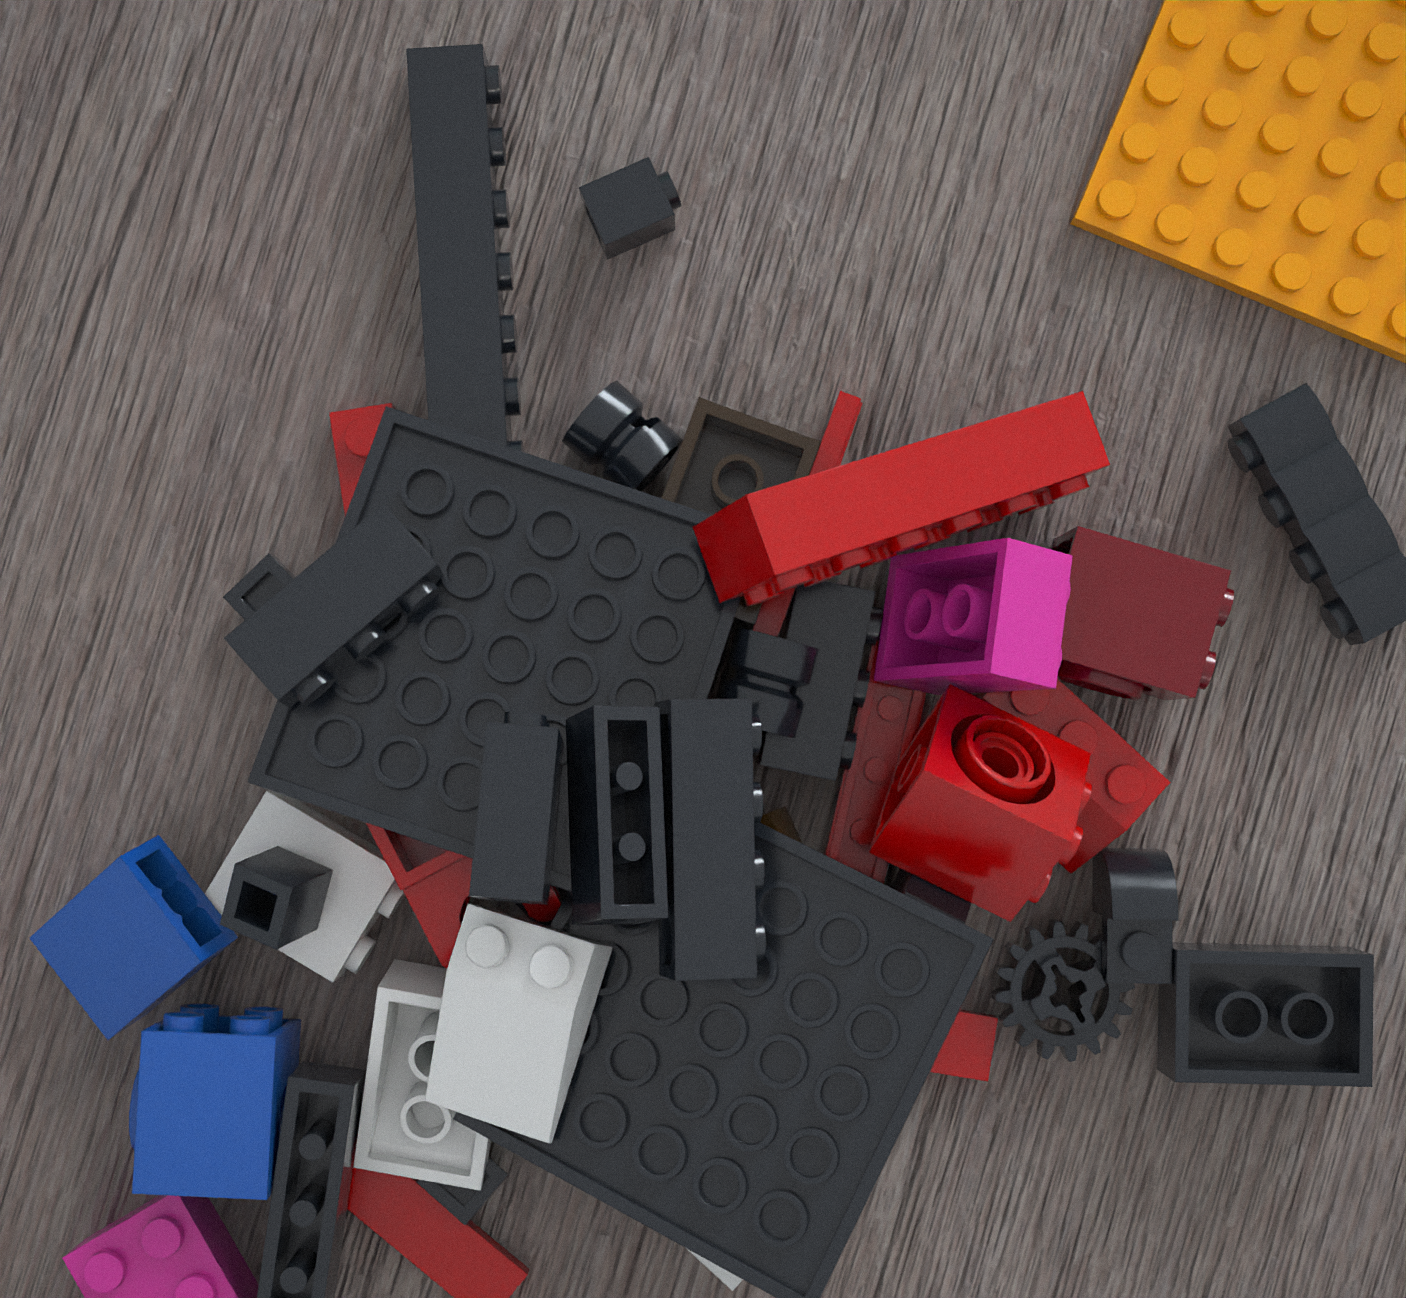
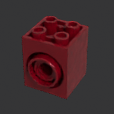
[1052,526,1234,700]

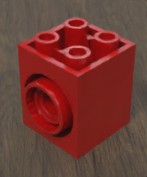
[868,684,1093,922]

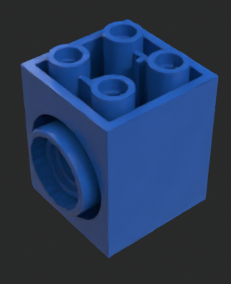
[129,1003,301,1200]

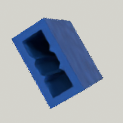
[29,835,238,1040]

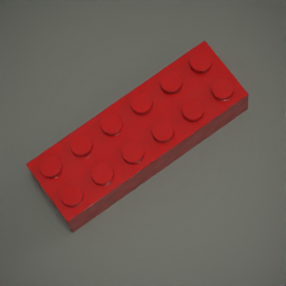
[693,391,1110,606]

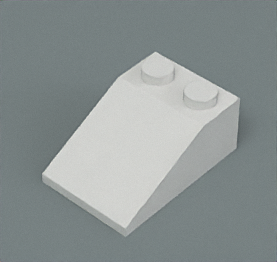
[425,904,613,1143]
[353,959,491,1190]

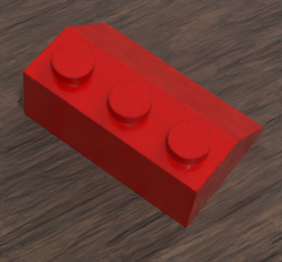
[976,678,1171,874]

